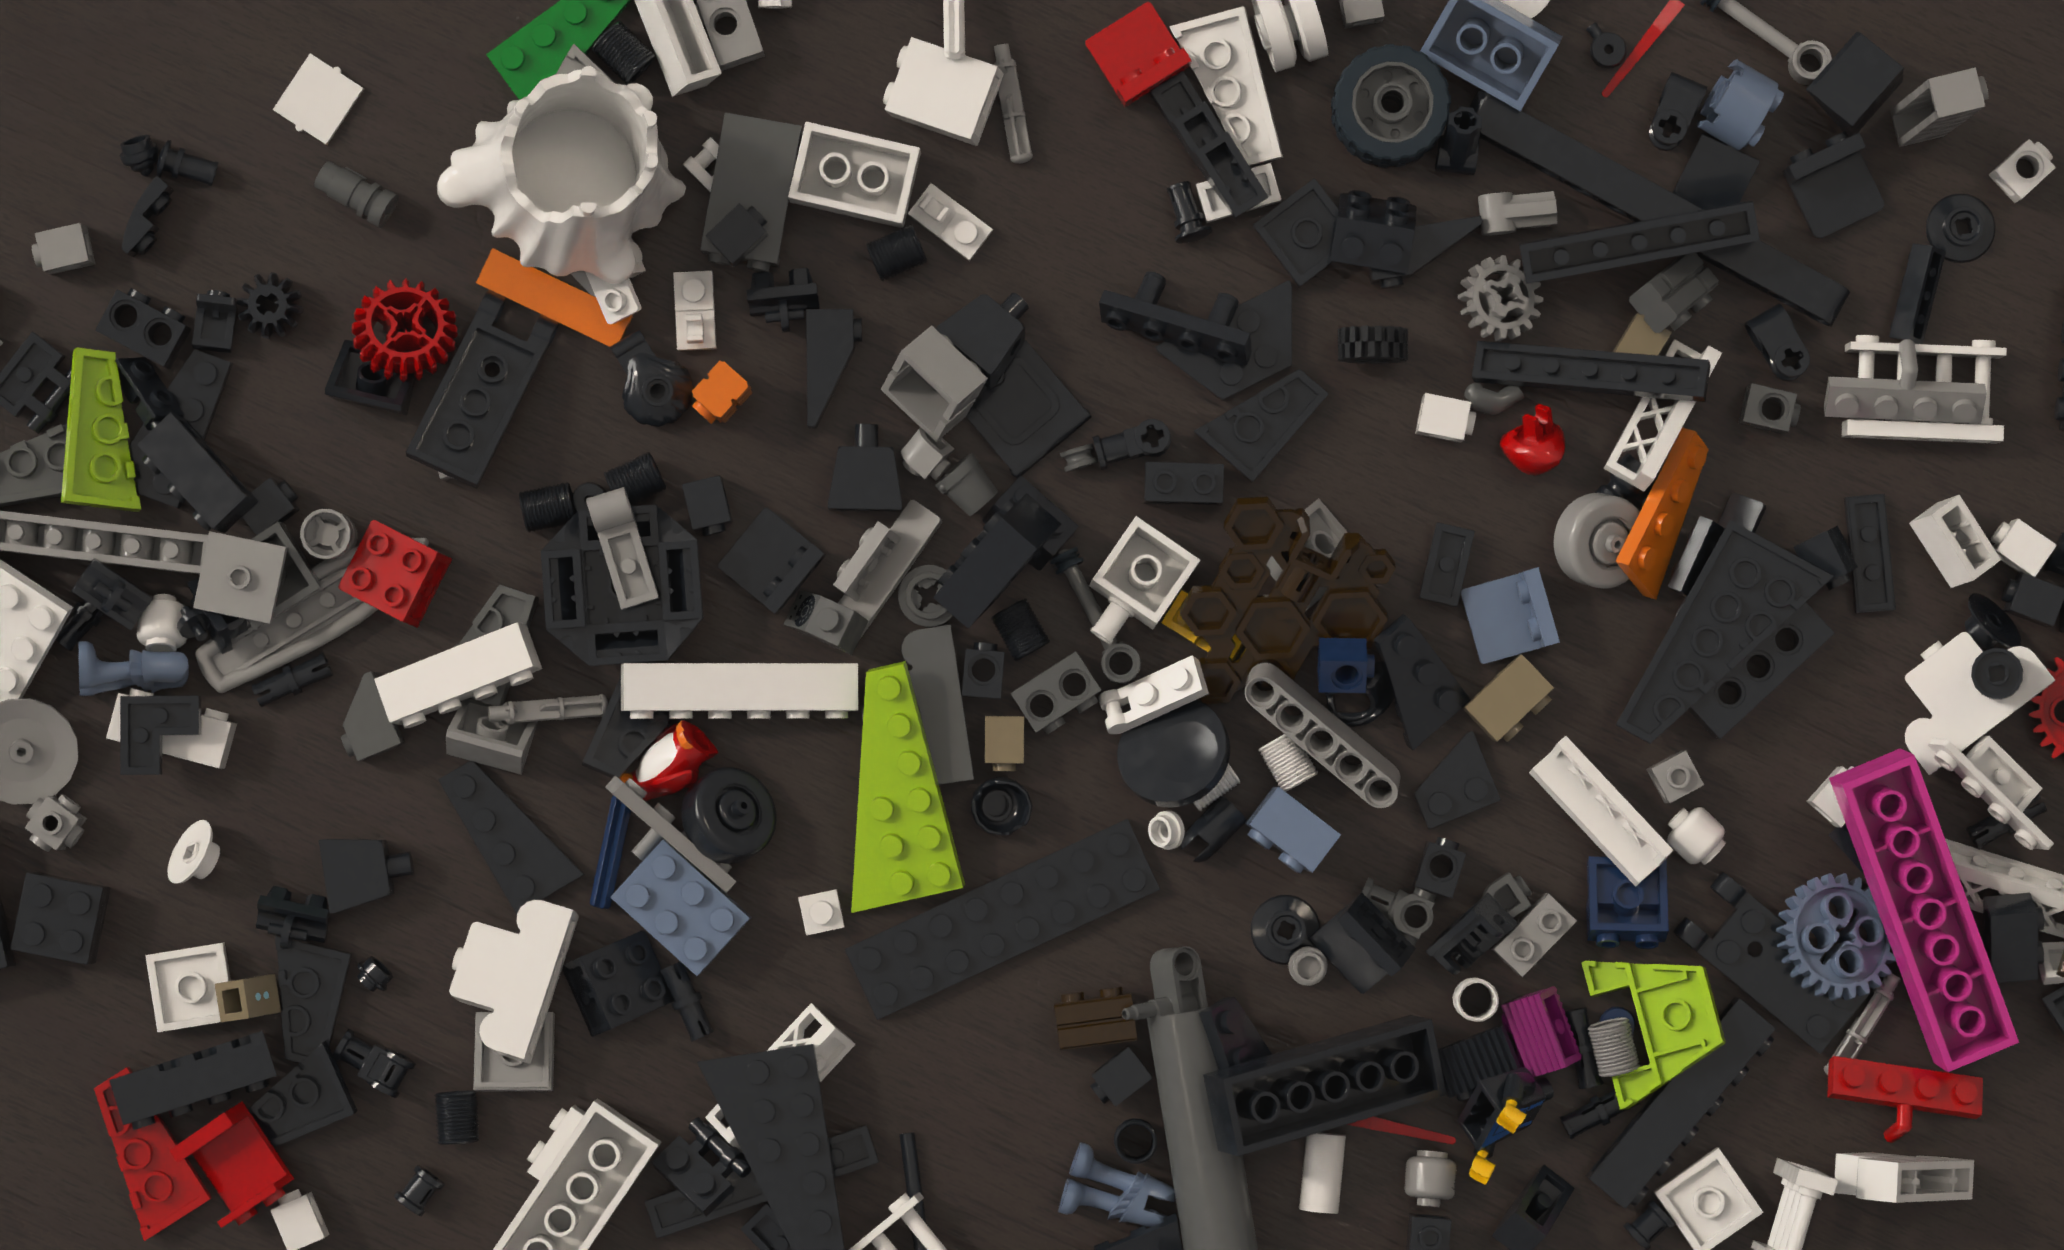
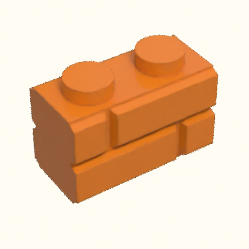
[692,361,752,424]

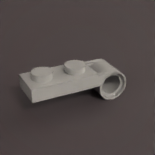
[586,487,659,610]

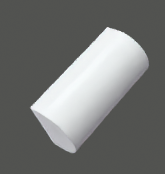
[1299,1132,1346,1214]

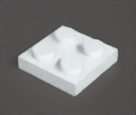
[145,942,231,1032]
[1653,1147,1764,1250]

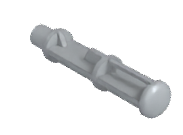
[993,44,1033,164]
[488,694,608,724]
[1824,973,1901,1075]

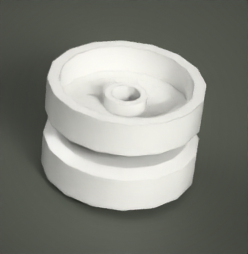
[1252,0,1328,72]

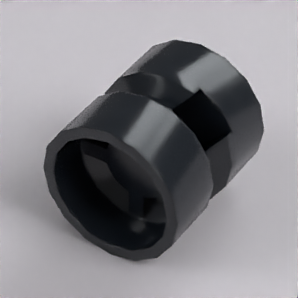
[1971,648,2023,700]

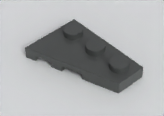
[454,585,539,706]

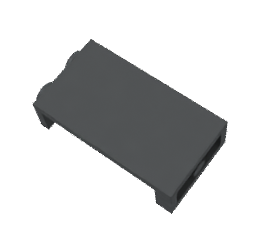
[700,112,803,272]

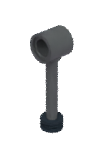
[1050,547,1141,684]

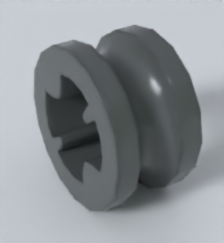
[1060,443,1098,472]

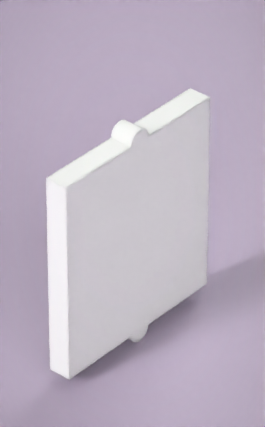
[273,53,364,145]

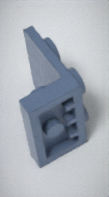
[1460,567,1560,664]

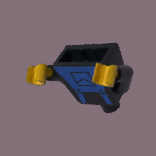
[1457,1067,1554,1185]

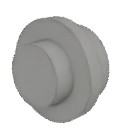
[1288,946,1328,986]

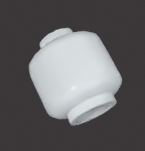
[137,594,187,652]
[1667,807,1726,865]

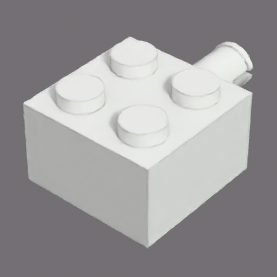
[1089,516,1200,644]

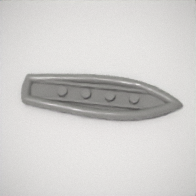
[195,538,429,693]

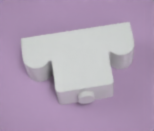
[1905,632,2055,776]
[449,900,579,1064]
[1834,1152,1974,1203]

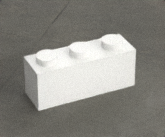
[106,688,237,769]

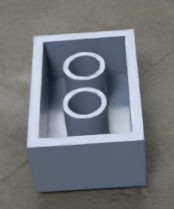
[1420,0,1563,111]
[1245,787,1341,874]
[610,839,752,976]

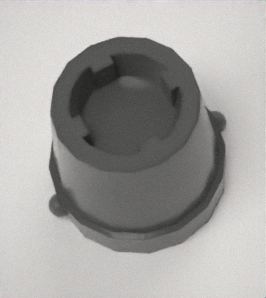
[935,452,998,516]

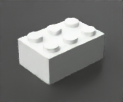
[788,122,921,228]

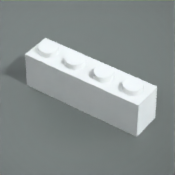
[374,622,542,728]

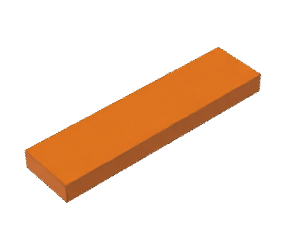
[476,248,633,347]

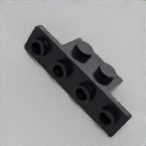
[1668,492,1766,616]

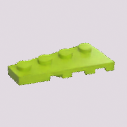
[61,347,141,512]

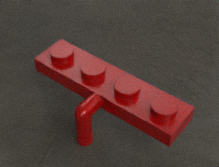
[1827,1056,1983,1143]

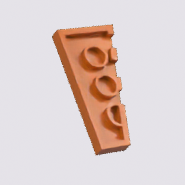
[1615,427,1709,600]

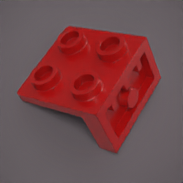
[1085,2,1192,107]
[338,520,452,628]

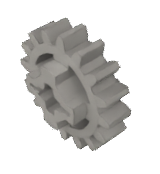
[1458,255,1543,342]

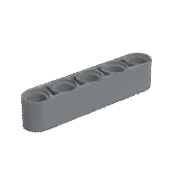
[1244,663,1401,808]

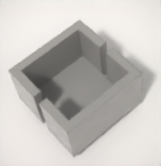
[881,325,988,442]

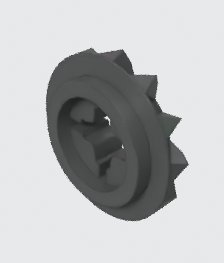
[898,565,953,627]

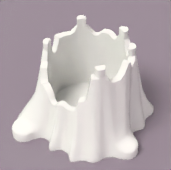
[437,66,686,284]

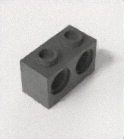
[1010,651,1101,735]

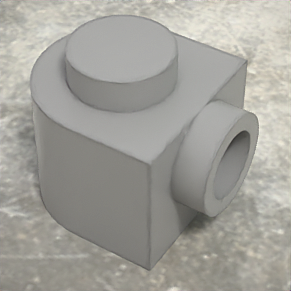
[901,427,955,481]

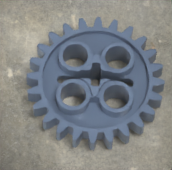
[1776,873,1896,1001]

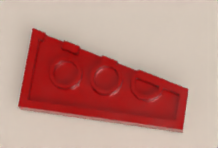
[94,1067,212,1241]

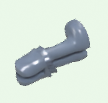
[79,641,189,697]
[1058,1142,1176,1227]

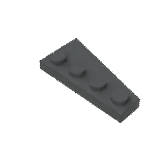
[0,424,67,507]

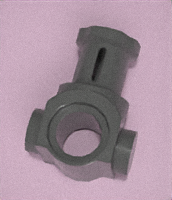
[1362,877,1437,946]

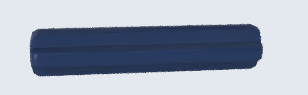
[590,795,631,909]

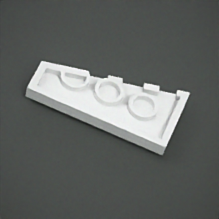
[1169,6,1283,166]

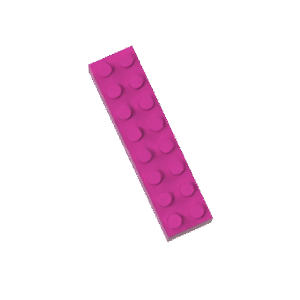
[1829,748,2019,1072]

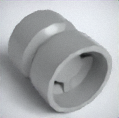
[300,509,357,560]

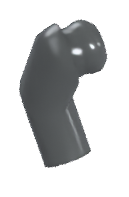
[1464,383,1524,415]

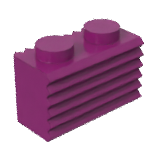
[1501,986,1582,1077]

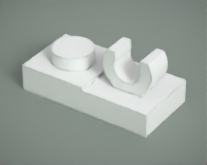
[908,183,993,262]
[673,271,717,351]

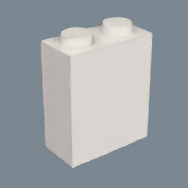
[883,37,1004,146]

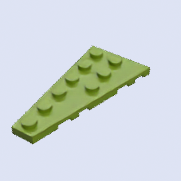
[851,661,965,913]

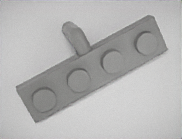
[1824,339,1987,424]
[605,775,737,893]

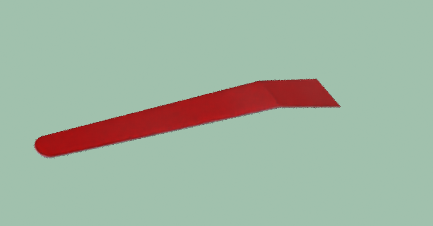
[1602,0,1685,97]
[1346,1116,1456,1144]

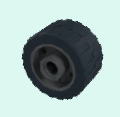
[1330,44,1451,168]

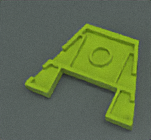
[1581,961,1726,1110]

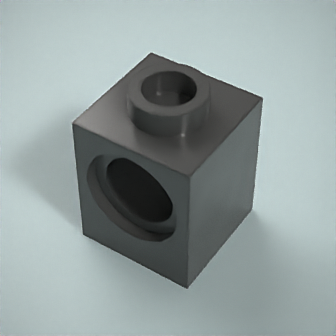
[1738,383,1801,434]

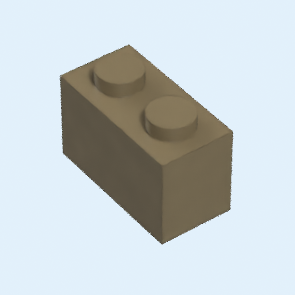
[1462,654,1554,742]

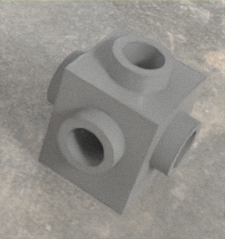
[24,794,87,852]

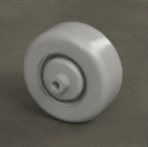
[1554,493,1640,589]

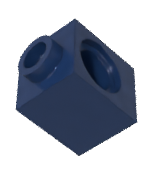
[1317,638,1375,693]

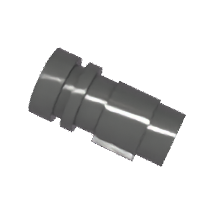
[314,161,399,228]

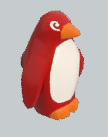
[620,720,718,802]

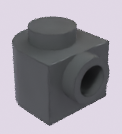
[1482,872,1532,917]

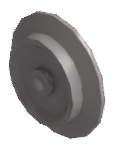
[0,698,78,805]

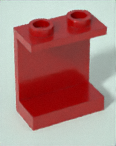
[169,1101,295,1228]

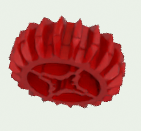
[352,278,458,383]

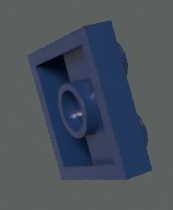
[1586,857,1669,949]

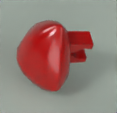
[1500,404,1565,476]

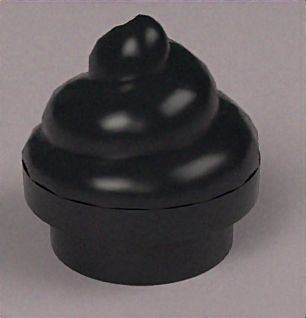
[119,135,159,177]

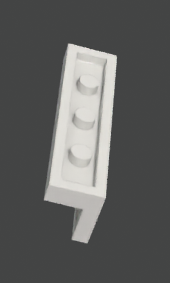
[1603,339,1722,491]
[1529,736,1673,887]
[1945,839,2064,938]
[705,1003,856,1153]

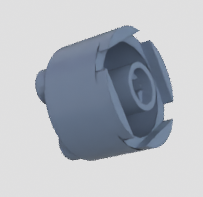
[1697,59,1784,150]

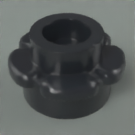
[357,956,393,992]

